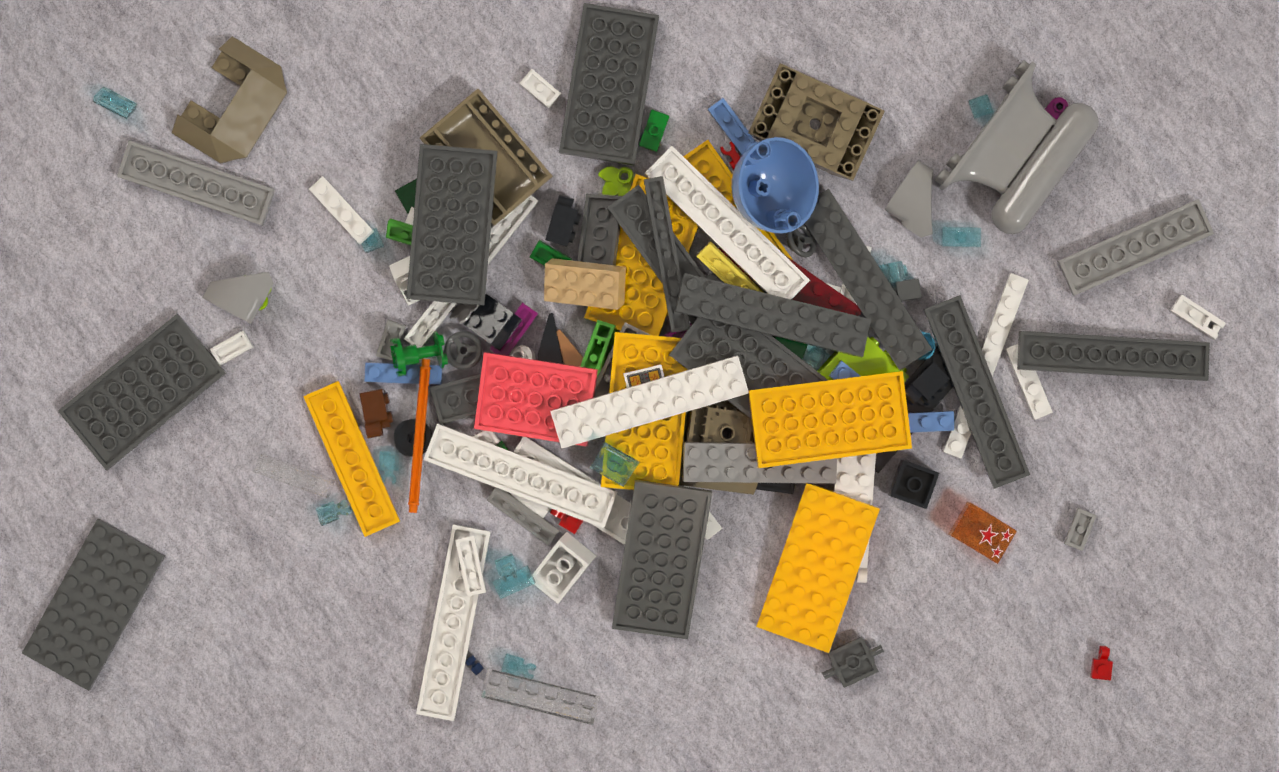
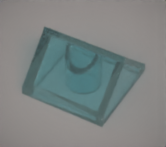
[590,441,639,487]

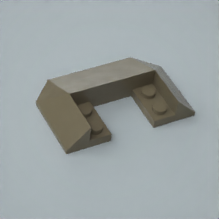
[172,36,287,164]

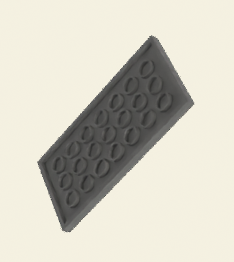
[559,3,659,166]
[406,144,498,306]
[58,314,226,470]
[669,317,827,419]
[612,480,712,639]
[22,519,165,691]

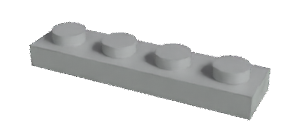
[487,487,559,546]

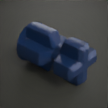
[465,655,484,676]

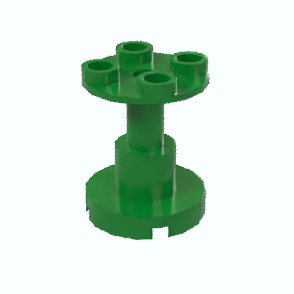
[390,331,448,377]

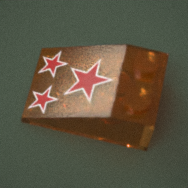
[948,502,1017,564]

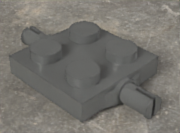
[822,636,884,688]

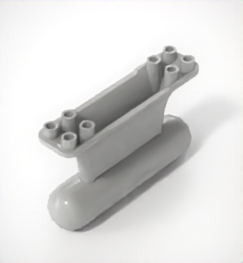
[935,60,1099,234]

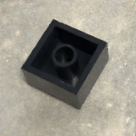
[464,294,522,351]
[888,460,940,509]

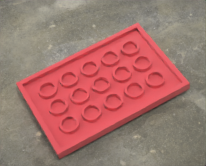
[474,352,598,447]

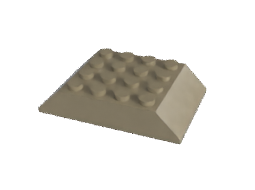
[420,89,553,226]

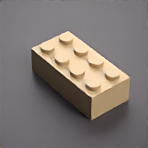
[544,258,626,310]

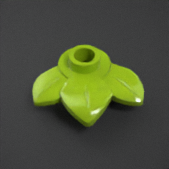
[598,166,634,196]

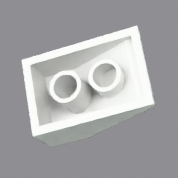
[529,532,596,604]

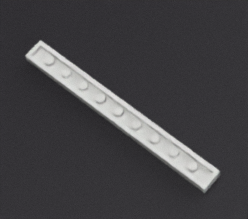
[404,195,539,348]
[942,273,1029,459]

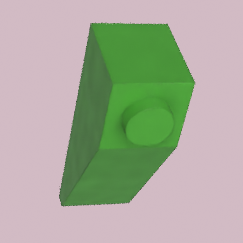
[580,320,619,377]

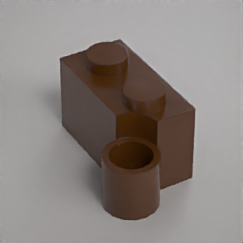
[359,389,394,439]

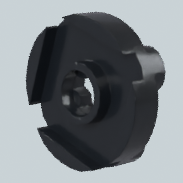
[394,419,433,457]

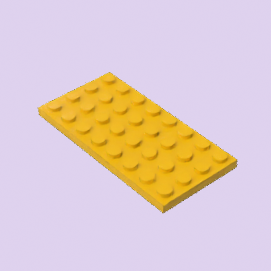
[584,174,699,336]
[601,332,687,490]
[748,371,912,468]
[756,483,880,653]

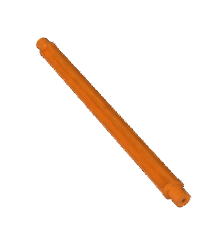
[408,359,431,513]

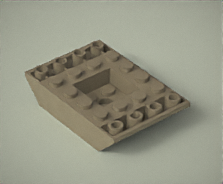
[748,63,885,181]
[679,400,758,495]

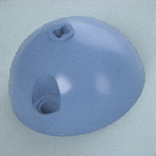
[731,137,819,233]

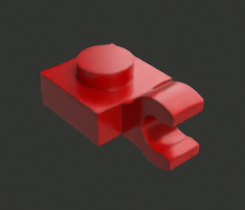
[720,142,740,171]
[550,509,583,534]
[1090,646,1113,681]

